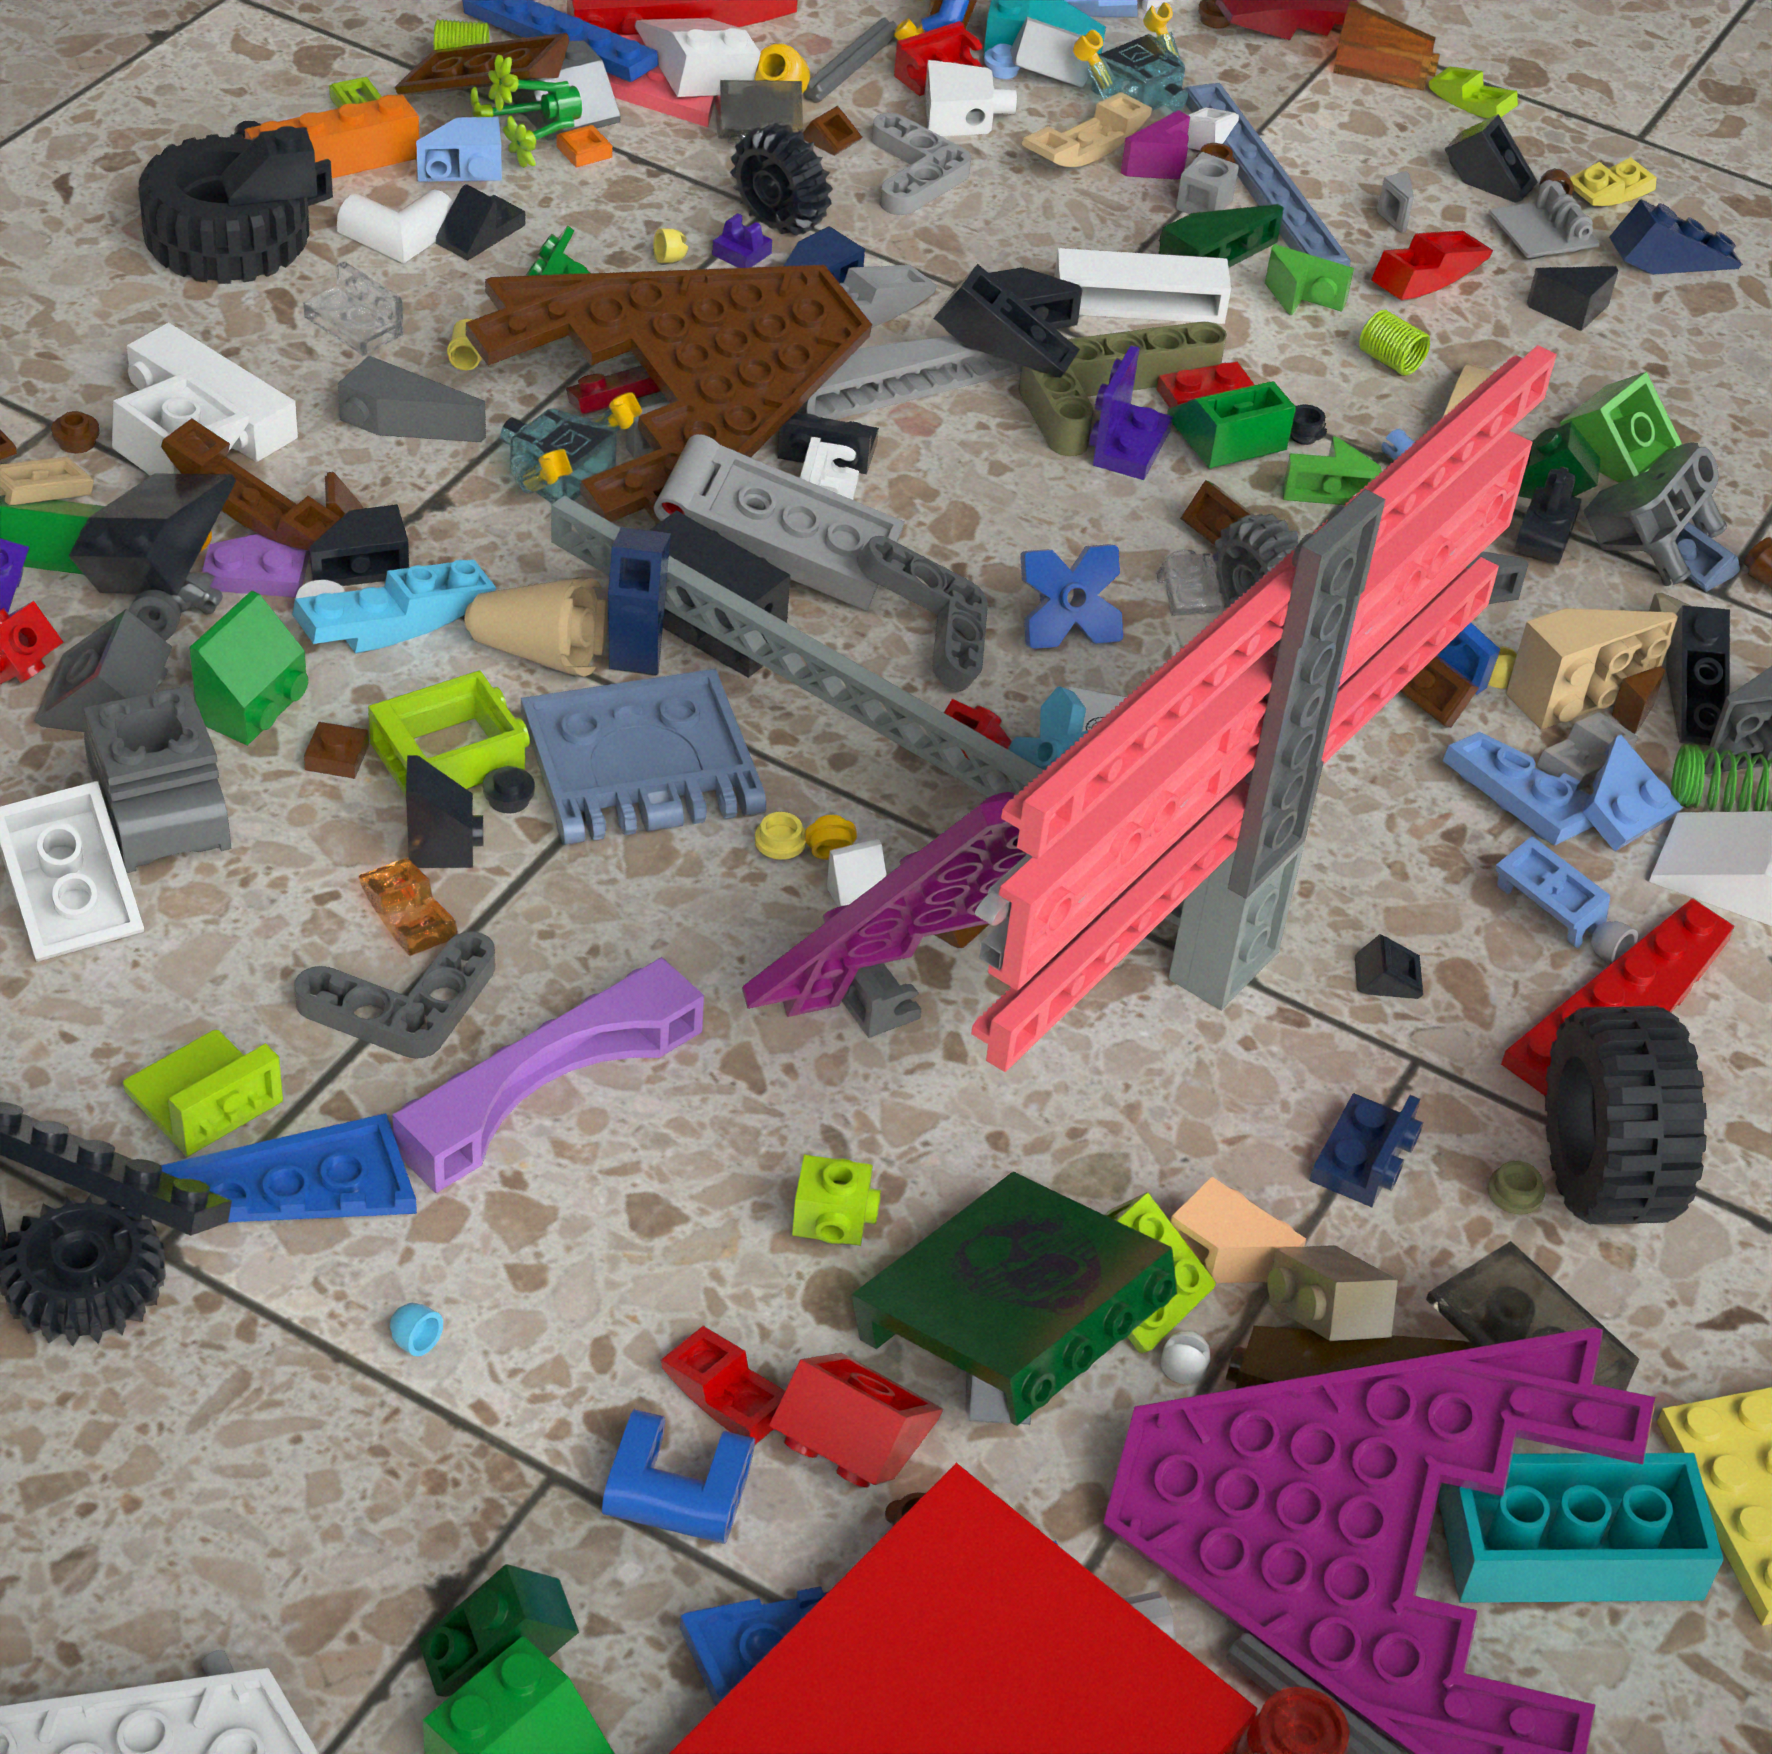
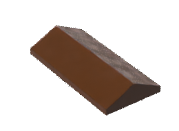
[395,33,570,95]

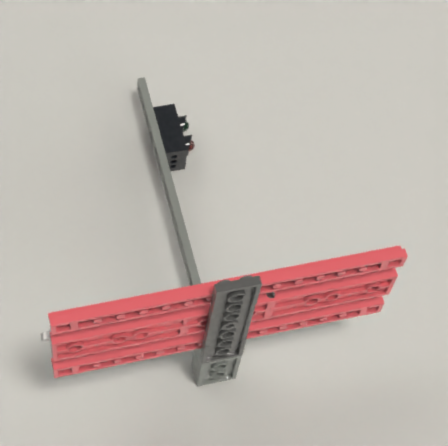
[551,345,1557,1072]

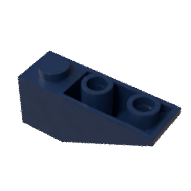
[1609,199,1743,275]
[608,527,671,675]

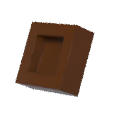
[304,722,369,779]

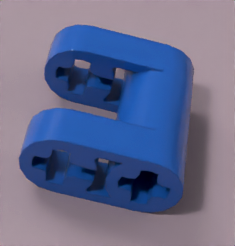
[602,1409,755,1544]

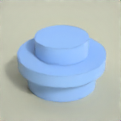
[984,44,1021,79]

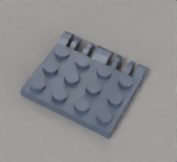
[521,669,766,845]

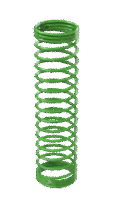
[1671,743,1772,812]

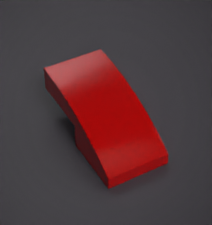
[661,1326,785,1445]

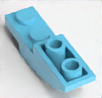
[292,560,496,653]

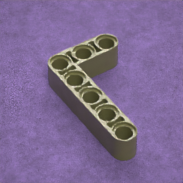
[1019,322,1227,456]

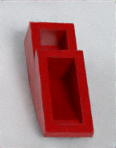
[1371,230,1493,300]

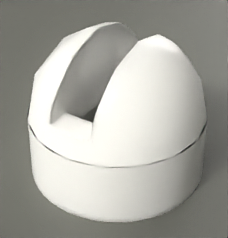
[1161,1331,1211,1384]

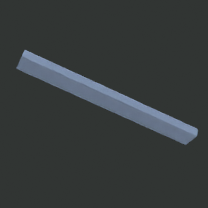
[1182,83,1351,267]

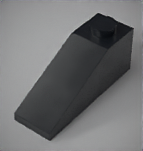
[933,264,1080,378]

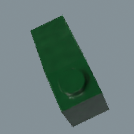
[1158,204,1284,268]

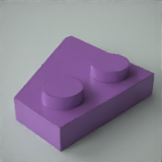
[202,534,310,597]

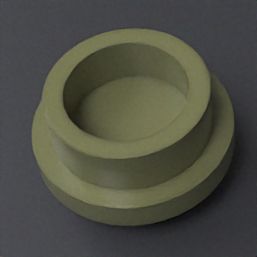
[1487,1161,1545,1215]

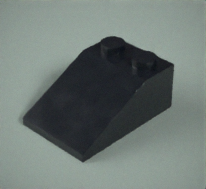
[68,473,236,596]

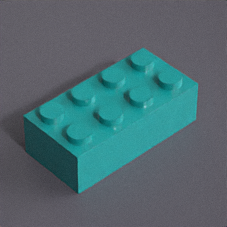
[1438,1453,1724,1603]

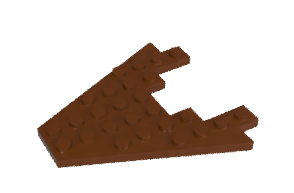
[465,265,872,525]

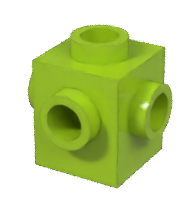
[792,1154,881,1246]

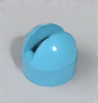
[390,1303,443,1357]

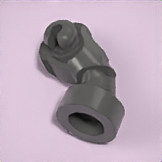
[128,572,223,641]

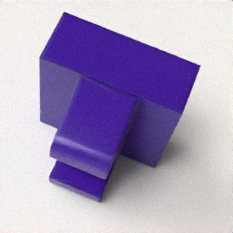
[712,213,772,268]

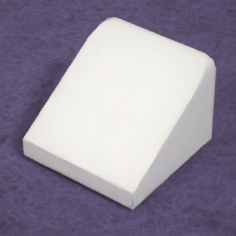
[1187,107,1238,150]
[827,839,886,907]

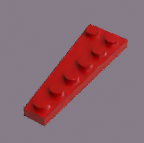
[1501,898,1735,1096]

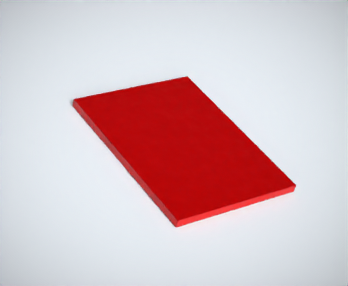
[669,1462,1258,1754]

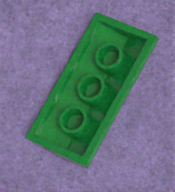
[0,495,105,575]

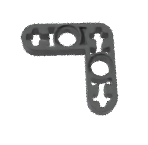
[857,536,988,691]
[294,931,495,1059]

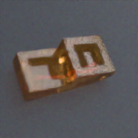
[359,857,458,956]

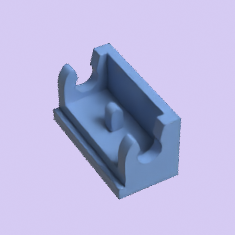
[1496,836,1610,948]

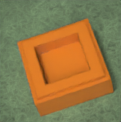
[557,125,613,168]

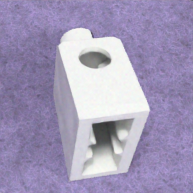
[925,60,1017,136]

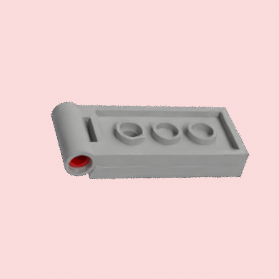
[654,435,905,611]

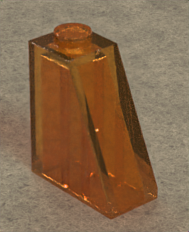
[1333,1,1440,91]

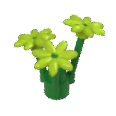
[470,55,582,168]

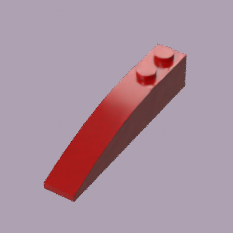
[567,0,798,35]

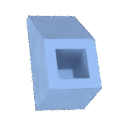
[416,117,502,182]

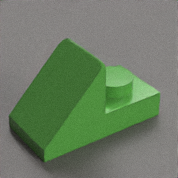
[1265,244,1354,315]
[1283,436,1382,505]

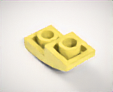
[1570,157,1656,206]

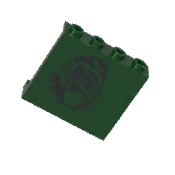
[851,1171,1177,1426]

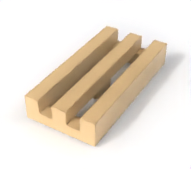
[0,456,94,505]

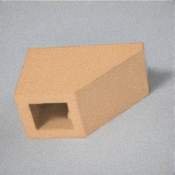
[1170,1177,1306,1283]

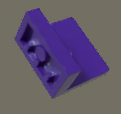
[1089,345,1173,480]

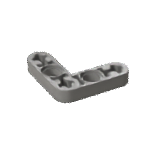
[872,113,971,215]

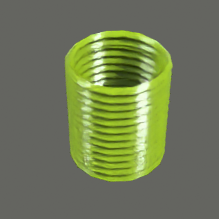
[433,19,489,50]
[1359,309,1430,376]

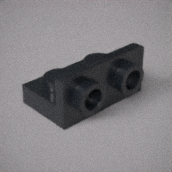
[778,413,879,475]

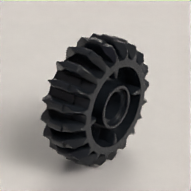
[730,122,833,236]
[0,1194,166,1347]

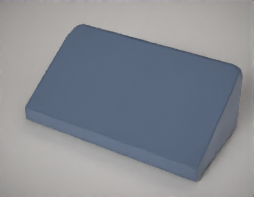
[1675,514,1740,592]

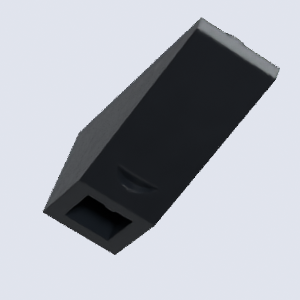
[1666,605,1730,746]

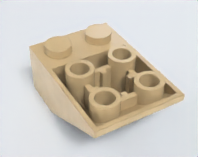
[1506,608,1678,730]

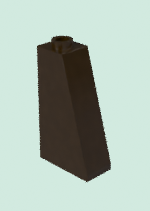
[1225,1325,1476,1389]

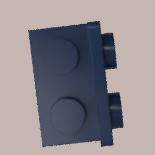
[1309,1093,1424,1208]

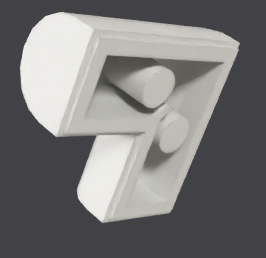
[337,190,454,264]

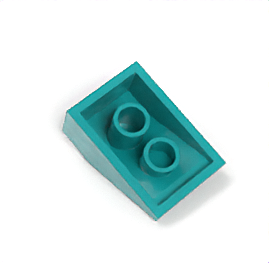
[983,0,1106,73]

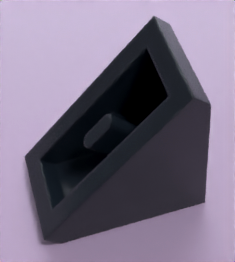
[1527,266,1618,331]

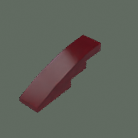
[1215,0,1372,40]

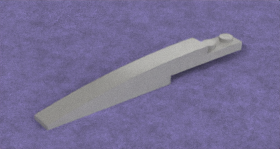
[626,335,1022,459]

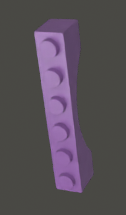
[392,957,704,1193]

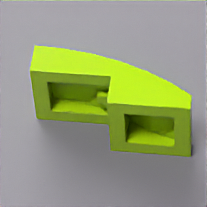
[1429,66,1518,119]

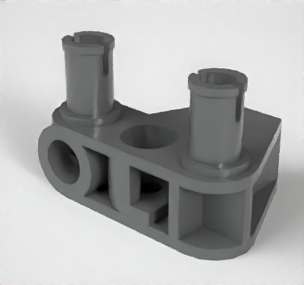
[1583,442,1728,586]

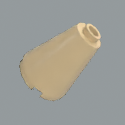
[465,577,608,677]

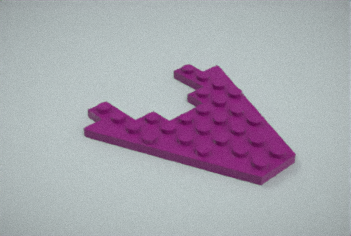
[742,792,1027,1017]
[1103,1328,1655,1754]

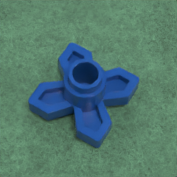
[1020,544,1123,649]

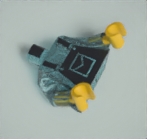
[1073,2,1188,112]
[500,392,642,504]

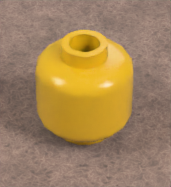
[754,43,810,102]

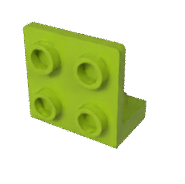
[123,1030,283,1157]
[1105,1192,1216,1354]

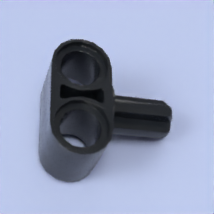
[1514,467,1582,565]

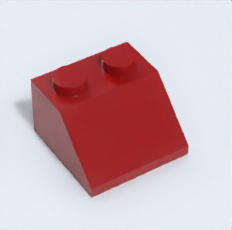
[769,1352,944,1488]

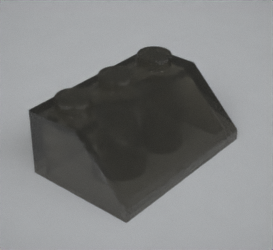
[1426,1241,1640,1391]

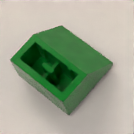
[1167,381,1296,468]

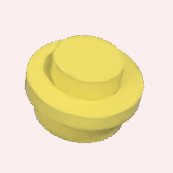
[755,812,806,860]

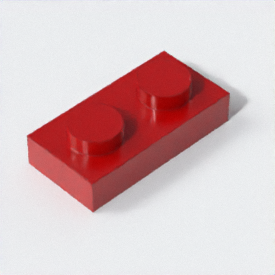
[1156,361,1255,408]

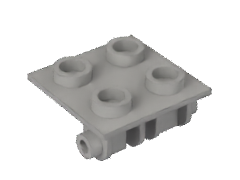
[1489,180,1600,258]

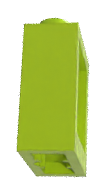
[368,670,530,796]

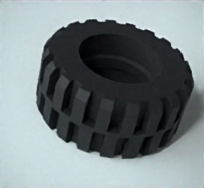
[138,134,310,284]
[1545,1006,1707,1225]

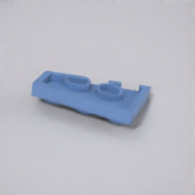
[1443,732,1594,846]

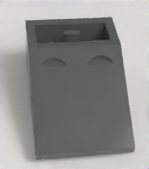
[1704,666,1772,774]

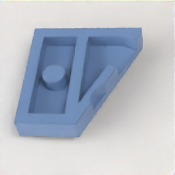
[1583,735,1683,851]

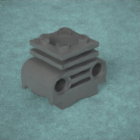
[83,685,232,873]

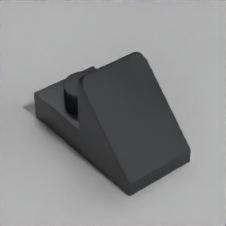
[436,184,526,261]

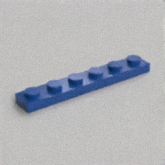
[462,0,659,82]

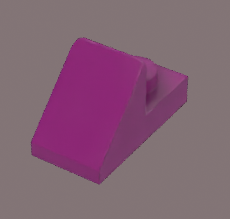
[1120,110,1190,180]

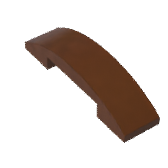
[161,418,341,551]

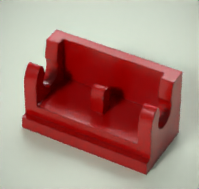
[894,21,983,97]

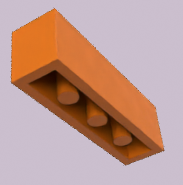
[245,94,420,178]

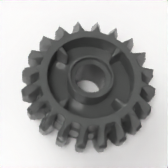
[1213,514,1299,608]

